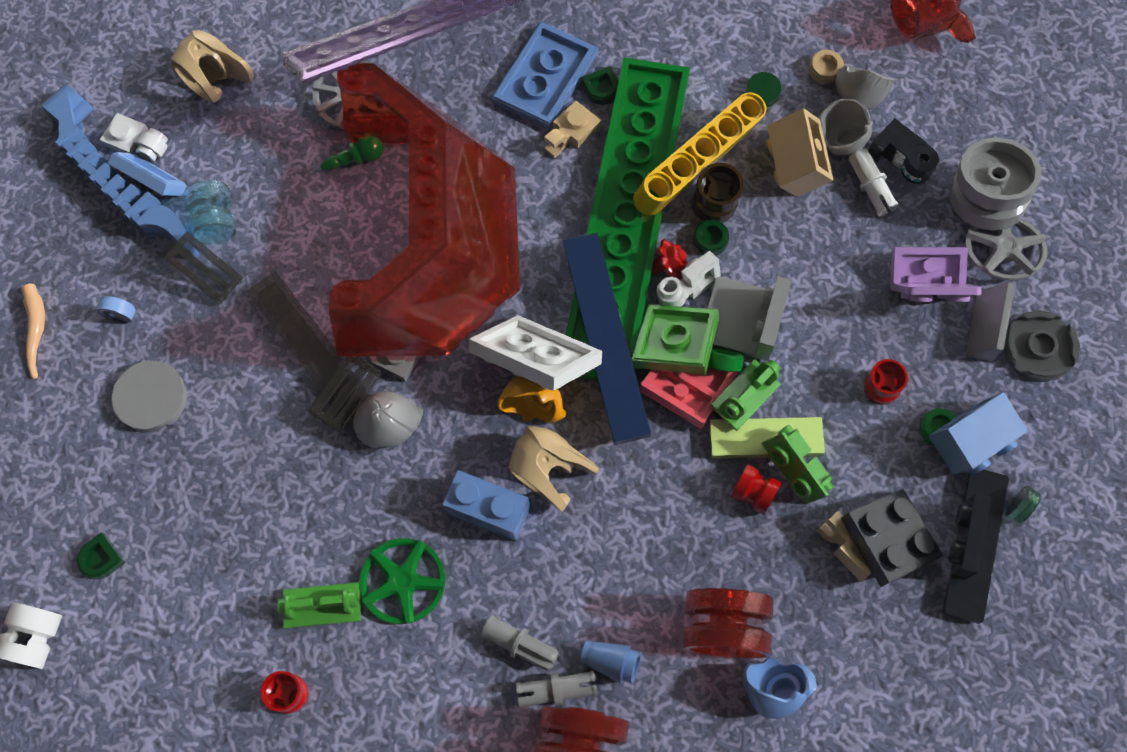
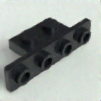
[943,469,1009,624]

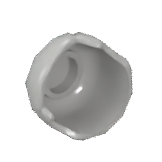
[818,99,872,155]

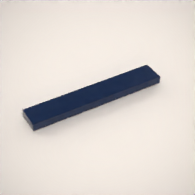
[563,233,651,445]

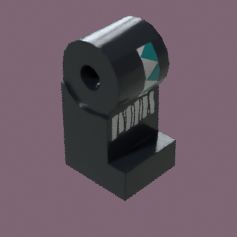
[868,118,939,184]

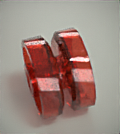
[683,588,774,659]
[535,706,630,752]

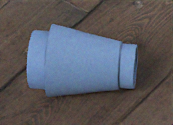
[580,640,642,684]

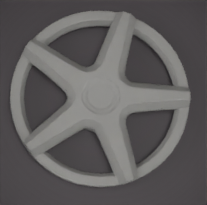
[965,219,1047,280]

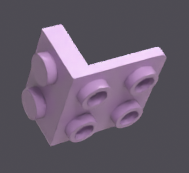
[890,247,982,302]

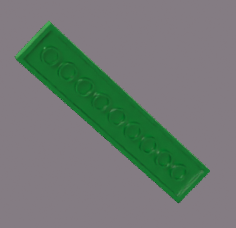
[565,57,690,381]

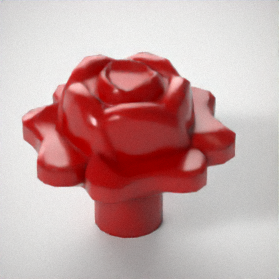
[652,239,688,280]

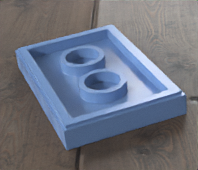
[491,21,598,130]

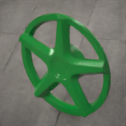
[359,538,445,625]

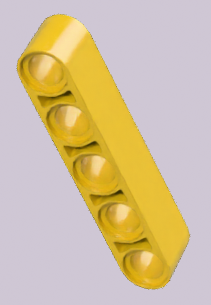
[633,92,766,215]

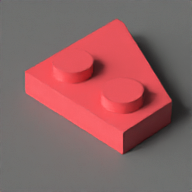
[639,369,739,429]

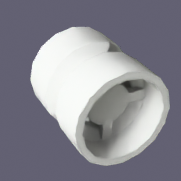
[0,602,62,669]

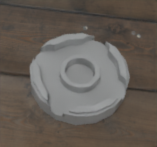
[111,360,188,433]

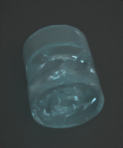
[183,180,237,245]

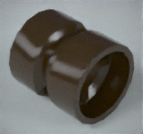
[692,163,744,223]

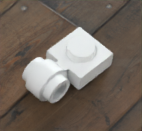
[100,113,168,163]
[657,251,721,307]

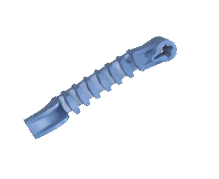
[41,83,200,261]

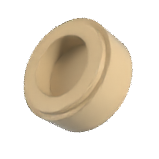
[809,50,844,84]

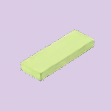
[709,417,825,459]

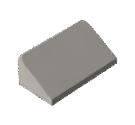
[966,282,1015,362]

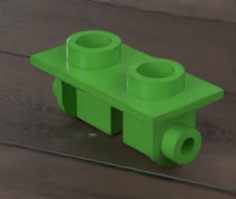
[710,359,781,432]
[761,424,834,505]
[277,582,361,629]

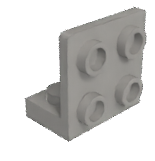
[708,276,792,361]

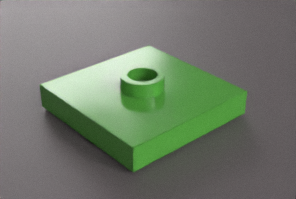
[632,304,720,375]

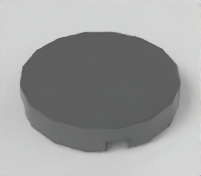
[1003,310,1080,382]

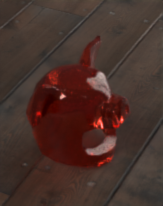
[890,0,976,43]

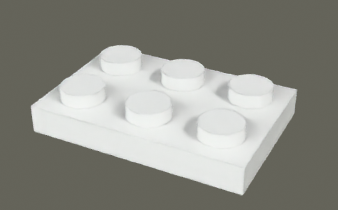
[469,315,602,391]

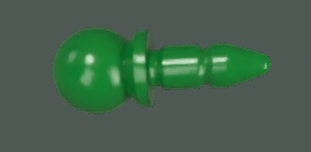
[320,134,383,170]

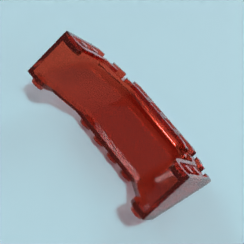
[329,63,520,357]

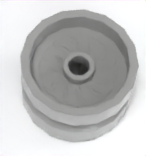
[949,137,1042,231]

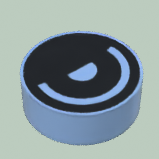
[96,296,136,323]

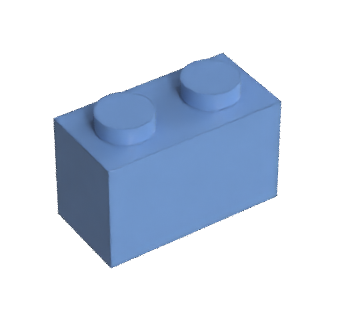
[929,392,1028,475]
[442,470,531,541]

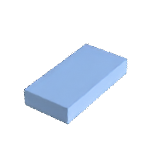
[108,152,187,196]

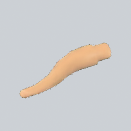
[21,284,45,379]

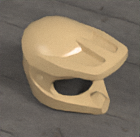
[170,30,254,103]
[507,426,600,512]

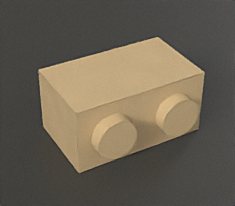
[767,108,834,196]

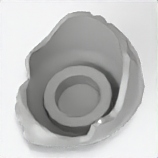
[835,65,895,110]
[353,391,424,448]

